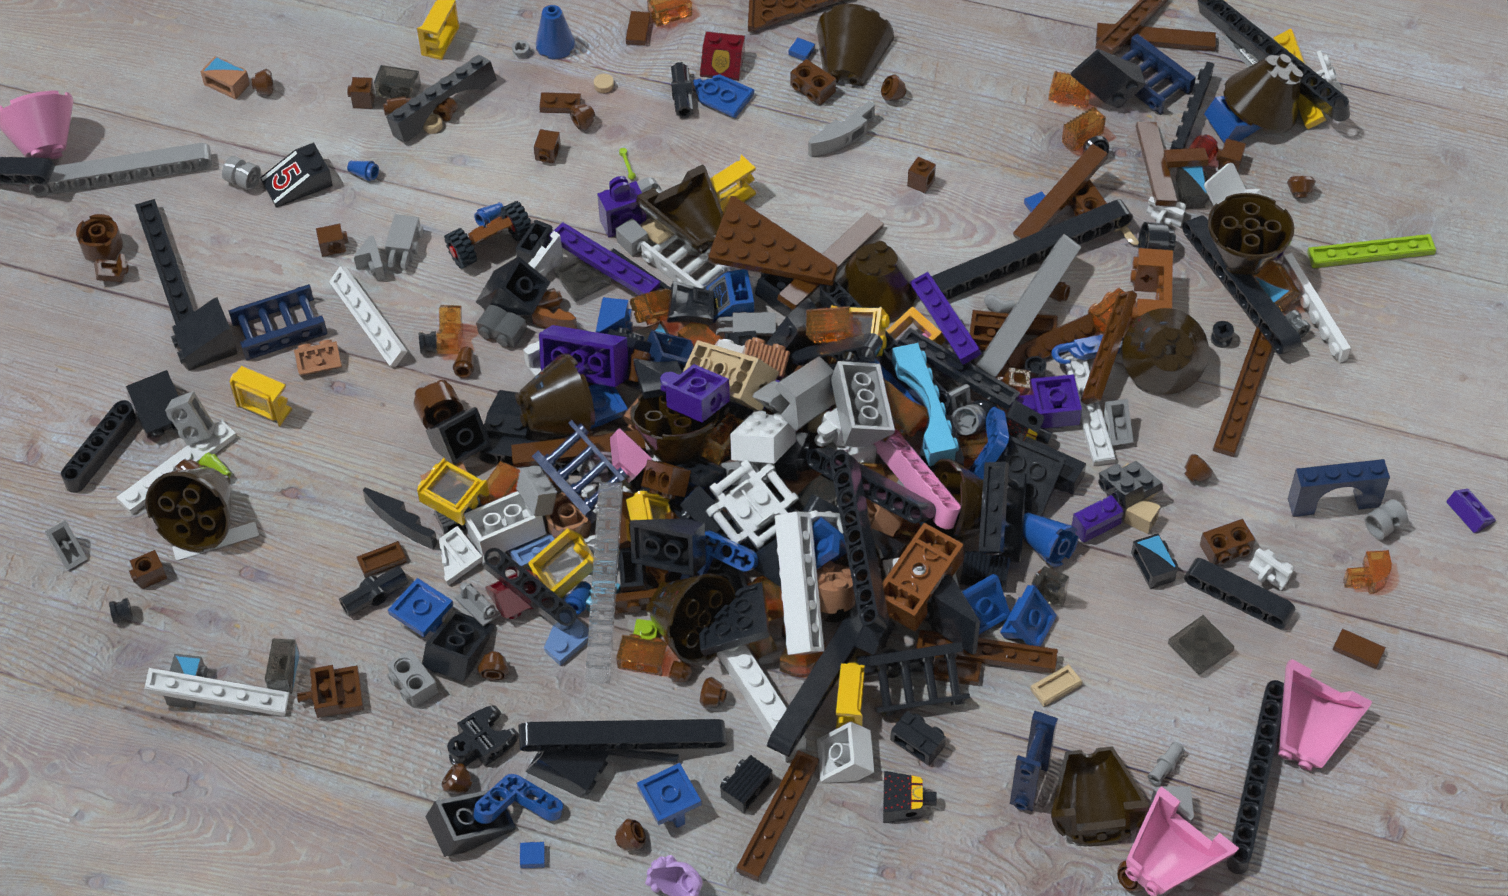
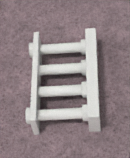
[641,235,736,289]

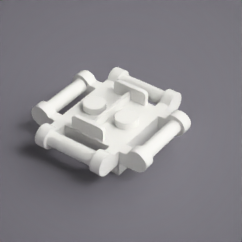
[706,460,799,550]

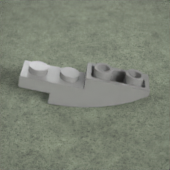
[808,101,875,157]

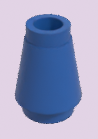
[347,160,379,181]
[474,202,504,227]
[565,581,591,615]

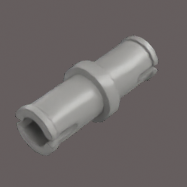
[1147,742,1185,786]

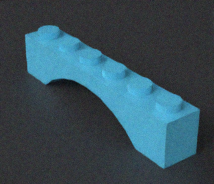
[892,343,959,466]

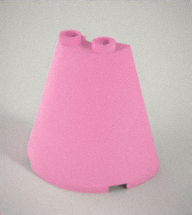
[1278,659,1372,771]
[1125,786,1239,896]

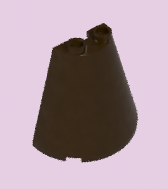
[816,4,894,86]
[636,164,724,255]
[1051,746,1149,846]

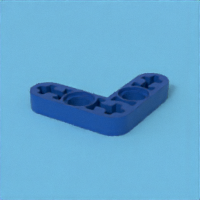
[969,407,1009,479]
[680,531,759,580]
[473,774,563,824]

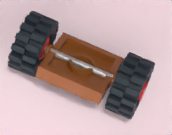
[444,201,532,269]

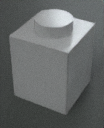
[616,219,649,257]

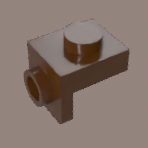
[94,254,129,282]

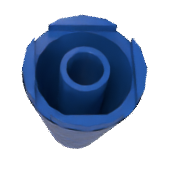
[535,5,575,60]
[1023,512,1079,567]

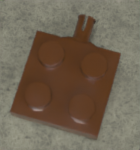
[969,310,1009,351]
[297,665,364,718]

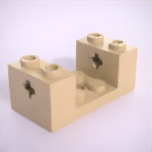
[683,340,779,411]

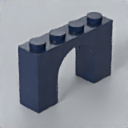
[1287,459,1390,517]

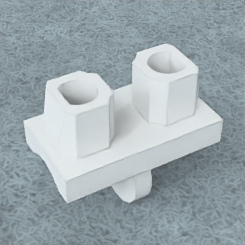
[1146,196,1186,228]
[1249,548,1294,590]

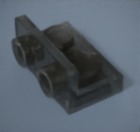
[1031,566,1069,607]

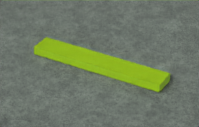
[1307,234,1436,268]

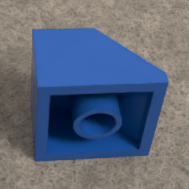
[1204,96,1262,143]
[596,297,633,334]

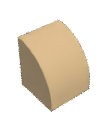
[1124,501,1161,534]

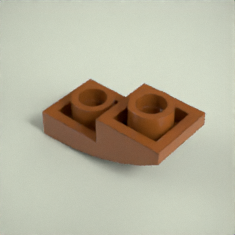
[532,306,577,329]

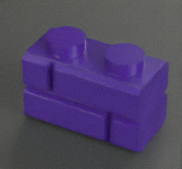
[1072,495,1124,543]

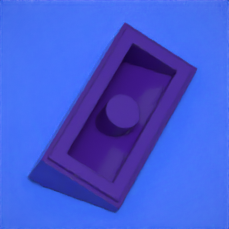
[1446,488,1496,533]

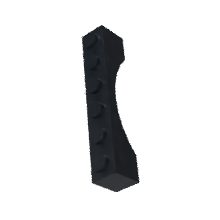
[386,55,497,143]

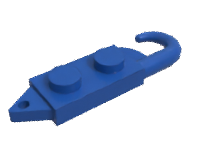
[1052,335,1124,364]

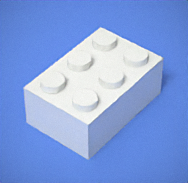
[730,411,796,463]
[464,491,546,559]

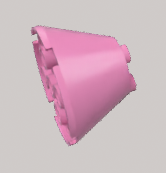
[0,90,74,159]

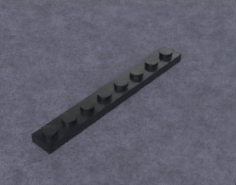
[135,199,194,324]

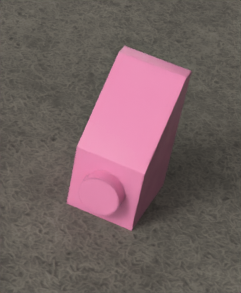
[610,428,652,483]

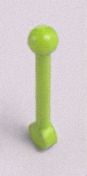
[619,148,636,180]

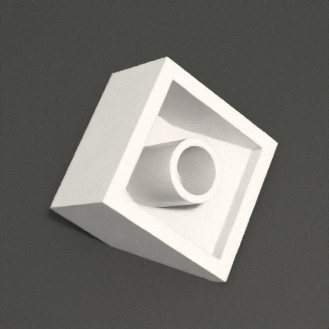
[817,722,874,783]

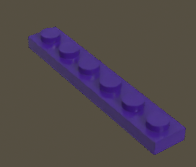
[549,222,660,300]
[910,272,981,365]

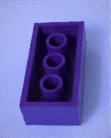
[539,325,629,387]

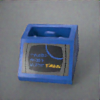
[706,269,754,323]

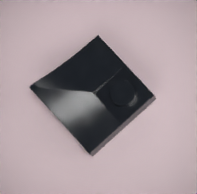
[667,281,714,326]
[633,358,682,399]

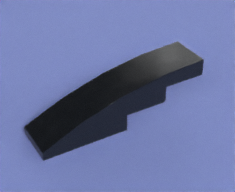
[363,487,437,550]

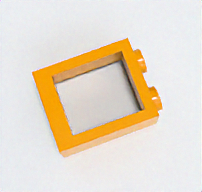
[887,306,945,345]

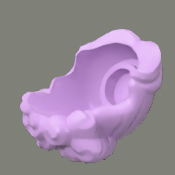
[645,855,703,896]

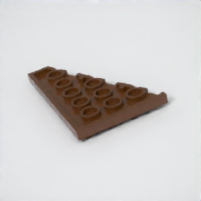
[748,0,844,32]
[708,196,838,286]

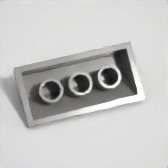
[831,361,895,447]

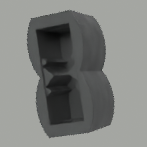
[476,305,527,347]

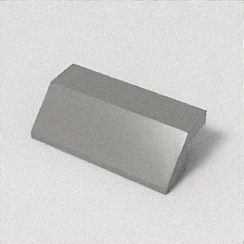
[775,356,836,431]

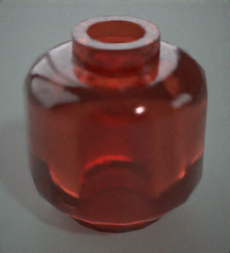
[1189,134,1219,164]

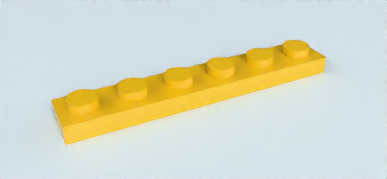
[1273,28,1326,129]

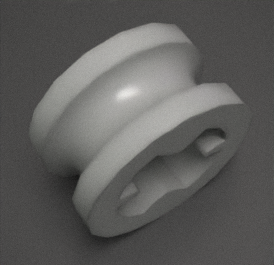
[512,40,530,59]

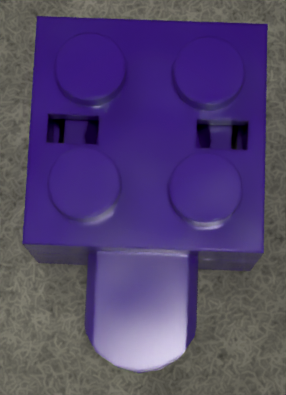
[597,176,647,238]
[660,364,730,422]
[1017,374,1082,428]

